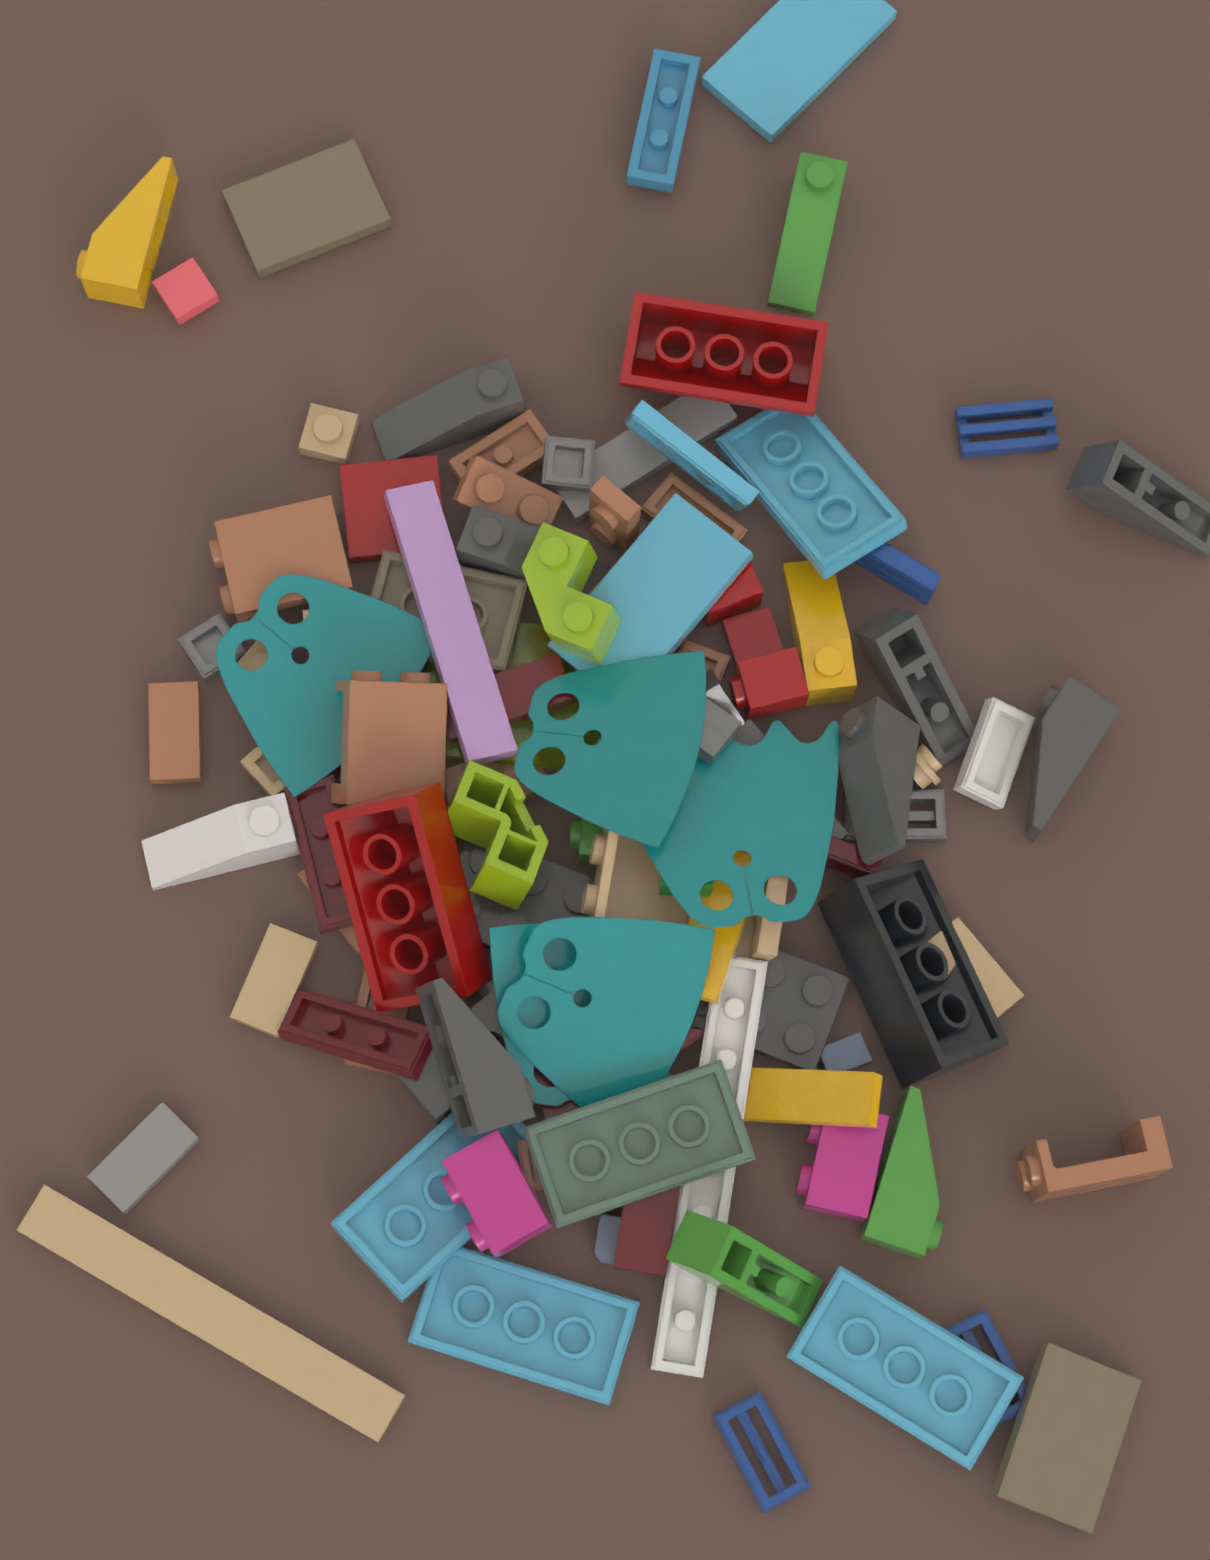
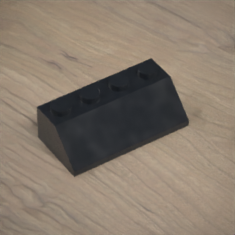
[817,859,1009,1090]

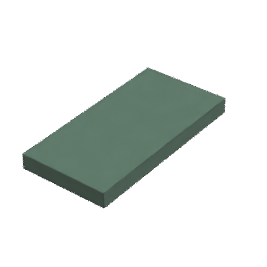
[523,1059,756,1229]

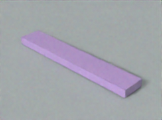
[384,480,518,766]

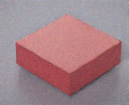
[152,257,220,326]

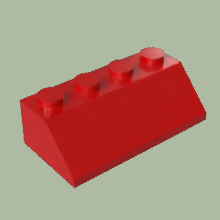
[619,292,829,417]
[323,782,492,1012]

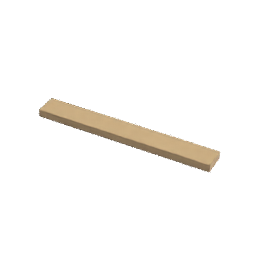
[17,1184,406,1443]

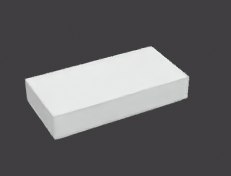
[953,697,1035,810]

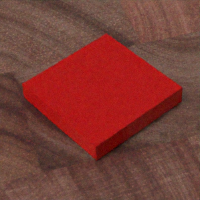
[339,455,443,563]

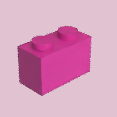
[795,1113,889,1223]
[441,1129,553,1258]

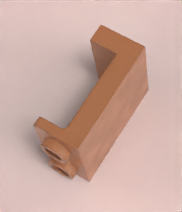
[209,495,354,623]
[331,671,447,805]
[1015,1116,1173,1203]

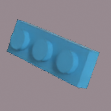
[626,48,701,193]

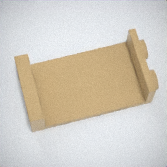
[581,828,789,962]

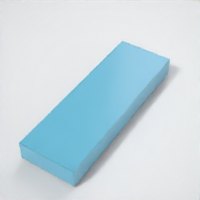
[624,400,759,512]

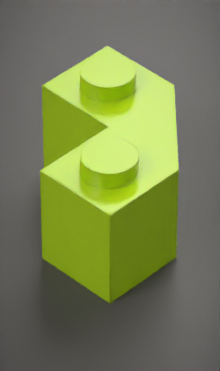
[521,522,622,666]
[447,760,549,911]

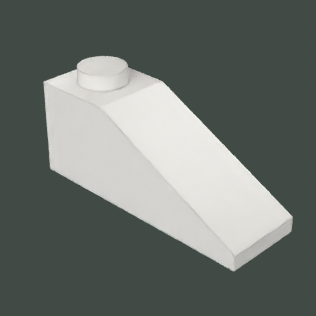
[141,793,300,891]

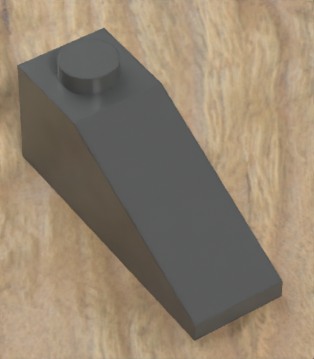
[371,357,524,460]
[1066,440,1210,557]
[456,505,611,594]
[854,606,975,766]
[1025,676,1121,842]
[838,696,920,866]
[415,978,535,1140]

